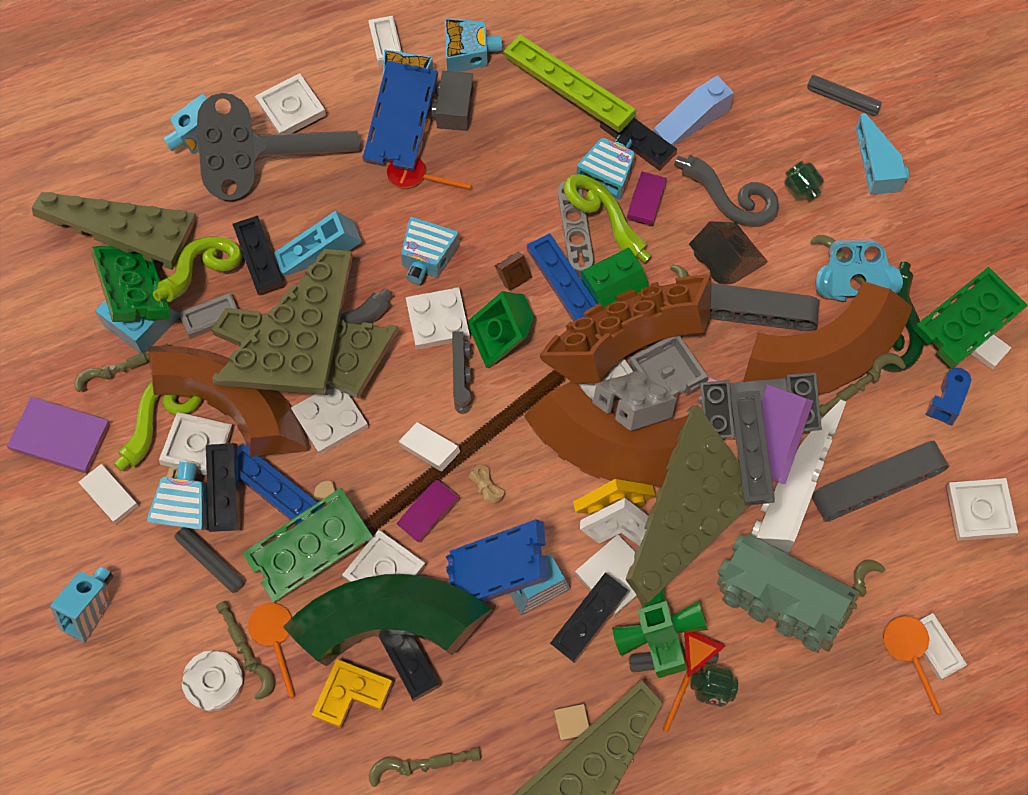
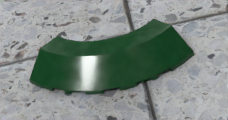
[283,574,492,666]

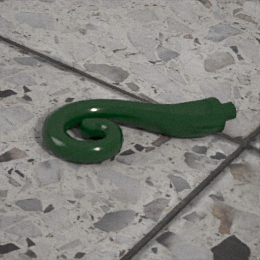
[882,261,924,372]

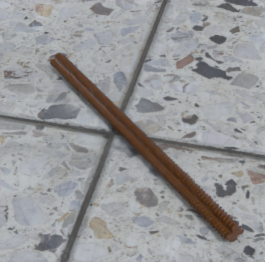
[345,370,565,551]

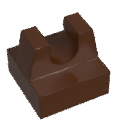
[494,252,532,290]

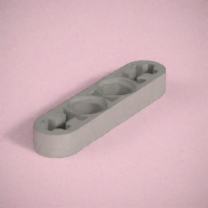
[558,182,593,277]

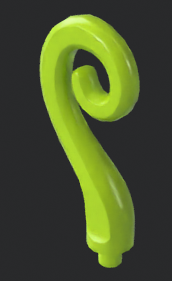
[564,174,652,264]
[153,236,242,302]
[114,382,202,472]

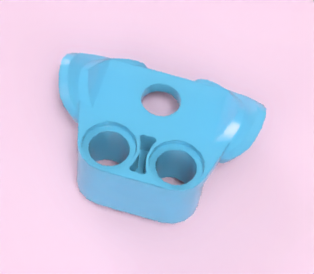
[816,239,903,302]

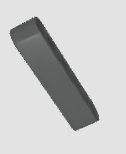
[710,283,820,331]
[811,441,950,522]

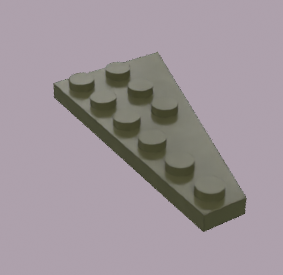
[32,192,196,270]
[211,308,398,399]
[514,680,663,795]

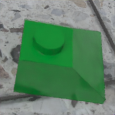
[467,291,534,368]

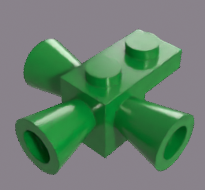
[612,588,708,678]

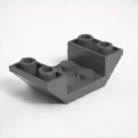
[700,372,822,440]

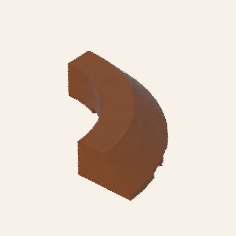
[540,274,711,383]
[743,281,912,395]
[148,346,307,457]
[524,382,688,488]

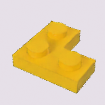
[573,479,656,516]
[312,659,393,729]

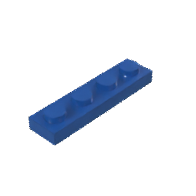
[527,233,597,322]
[237,443,323,525]

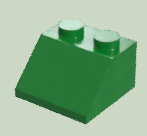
[581,247,649,307]

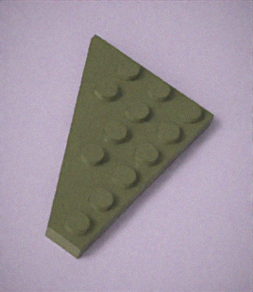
[213,249,353,395]
[625,404,751,603]

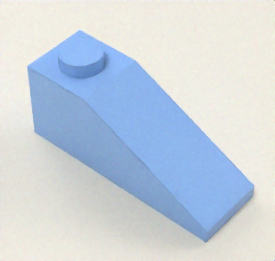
[654,75,734,146]

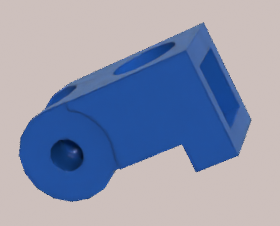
[926,368,971,426]

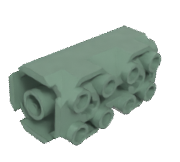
[717,534,857,653]

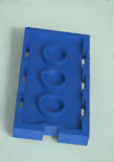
[362,60,438,172]
[445,519,548,602]

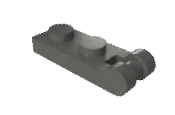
[452,331,471,414]

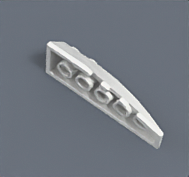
[751,400,846,554]

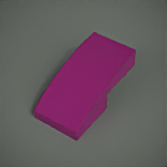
[627,172,667,225]
[396,479,460,542]

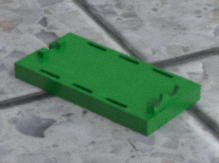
[92,246,170,322]
[913,266,1028,369]
[242,488,374,603]

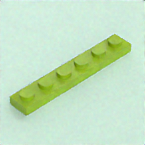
[503,35,636,133]

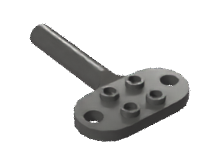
[197,93,359,200]

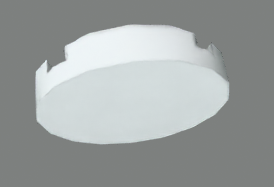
[182,650,243,712]

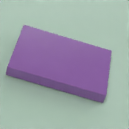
[761,384,813,484]
[7,397,110,474]

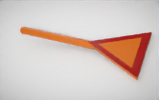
[663,632,726,732]

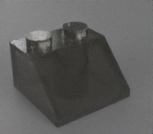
[689,221,768,284]

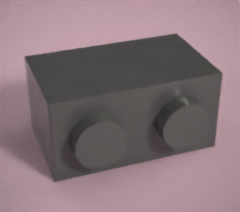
[432,70,474,131]

